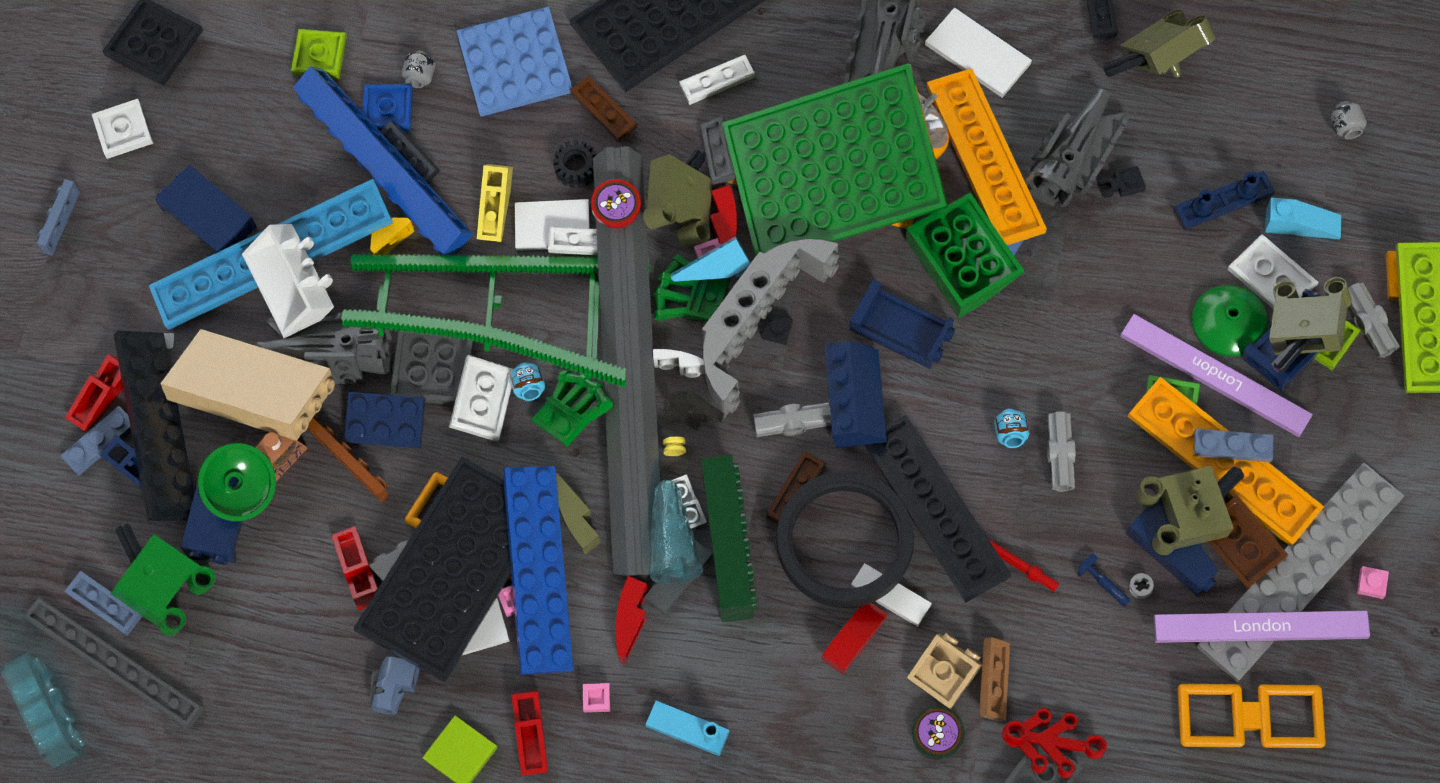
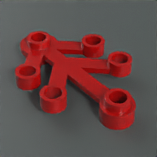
[1002,708,1107,778]

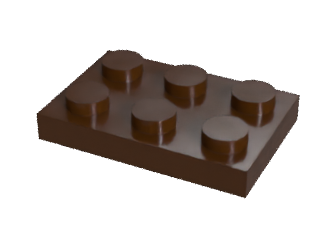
[1208,495,1290,589]

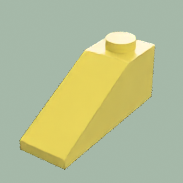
[477,164,513,242]

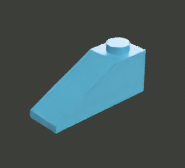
[1265,197,1341,239]
[671,236,751,281]

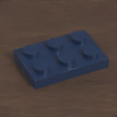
[344,392,425,448]

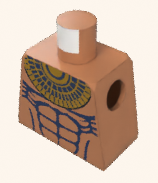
[255,432,307,481]

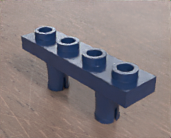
[1173,171,1275,231]

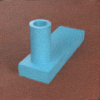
[646,701,730,756]

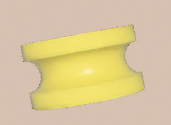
[663,437,686,456]

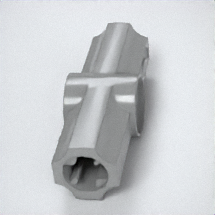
[1348,283,1400,358]
[753,402,831,437]
[1047,412,1075,492]

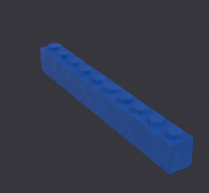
[293,66,473,255]

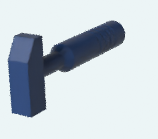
[1077,553,1131,607]

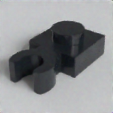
[1099,166,1146,198]

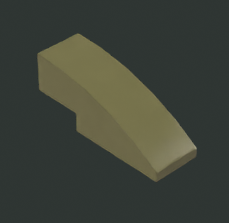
[556,473,601,556]

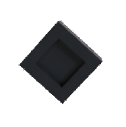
[762,313,793,345]

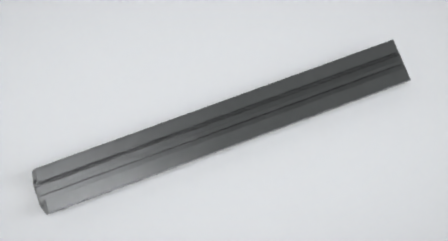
[593,146,665,576]

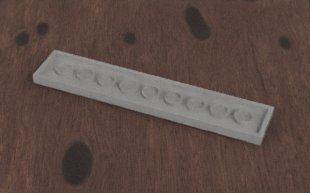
[1197,463,1404,683]

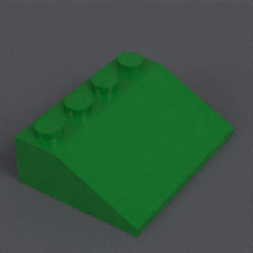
[906,193,1025,318]

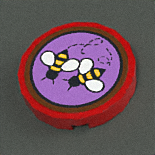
[591,179,641,229]

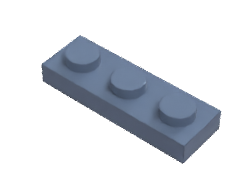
[37,179,80,256]
[60,406,131,476]
[1193,429,1273,462]
[64,571,143,636]

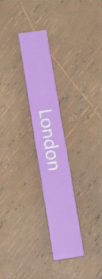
[1120,314,1313,437]
[1153,611,1370,643]

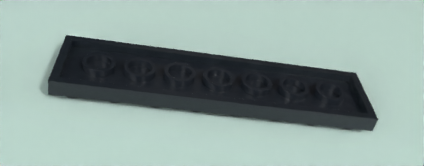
[114,330,195,521]
[864,415,1011,603]

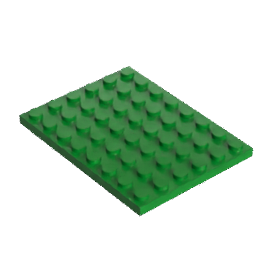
[722,63,949,256]

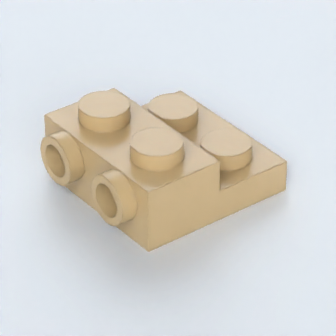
[907,633,982,709]

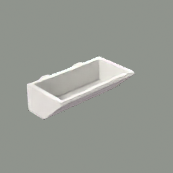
[242,224,334,338]

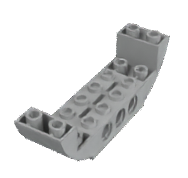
[702,239,839,418]

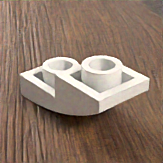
[653,349,705,378]
[662,474,707,532]

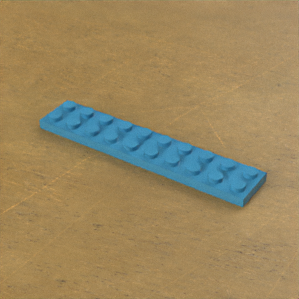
[148,179,393,330]

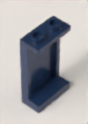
[155,165,257,253]
[849,279,956,369]
[1243,288,1320,391]
[181,477,243,565]

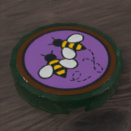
[911,705,965,760]

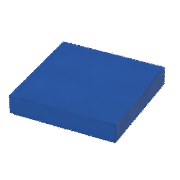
[362,84,413,131]

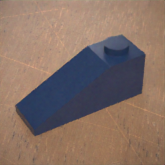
[99,434,142,489]

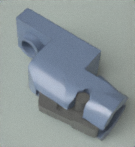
[370,656,420,715]

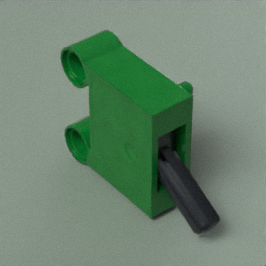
[111,523,215,636]

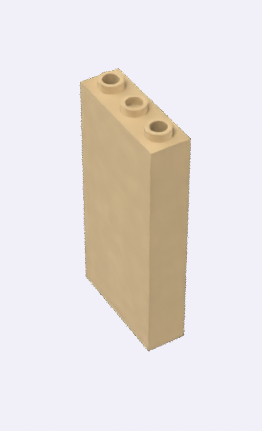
[161,329,335,441]

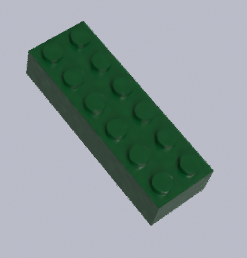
[701,455,757,623]

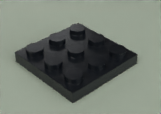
[102,0,203,86]

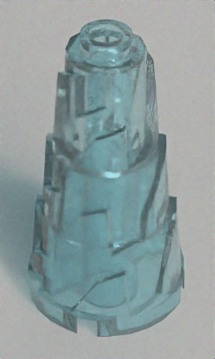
[649,480,703,584]

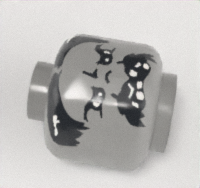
[401,50,436,88]
[1330,101,1367,139]

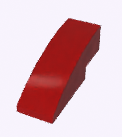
[710,185,737,245]
[65,354,123,431]
[331,526,378,611]
[616,576,648,664]
[822,603,888,675]
[511,690,548,776]

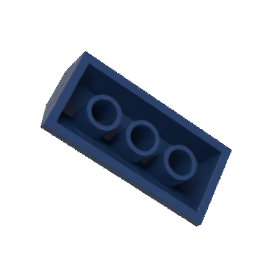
[825,341,887,448]

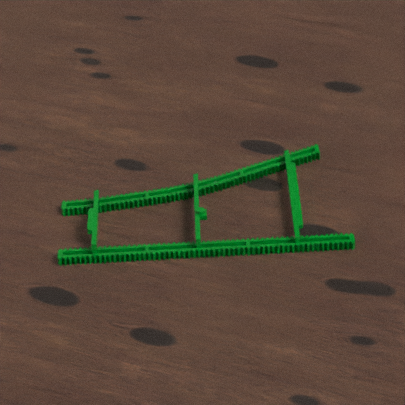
[341,253,650,388]

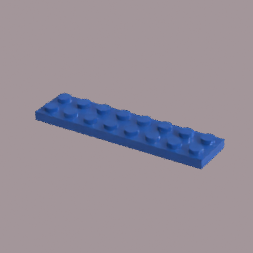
[503,466,573,675]

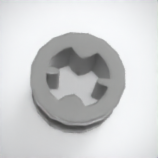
[1129,573,1154,599]

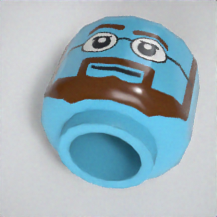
[510,363,545,401]
[994,409,1029,448]

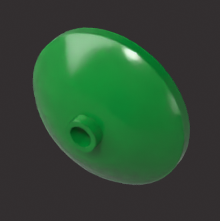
[1192,285,1268,357]
[197,443,276,521]

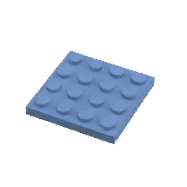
[456,7,572,117]

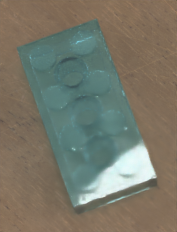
[0,652,85,770]

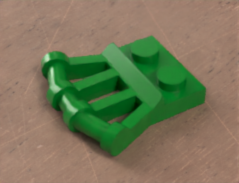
[653,254,730,323]
[531,370,613,447]

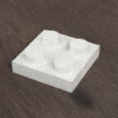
[92,99,153,159]

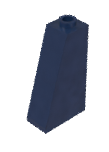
[1126,498,1218,596]

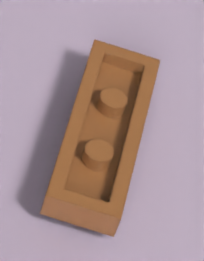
[980,637,1010,722]

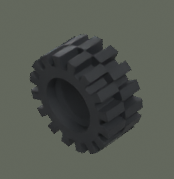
[553,140,597,188]

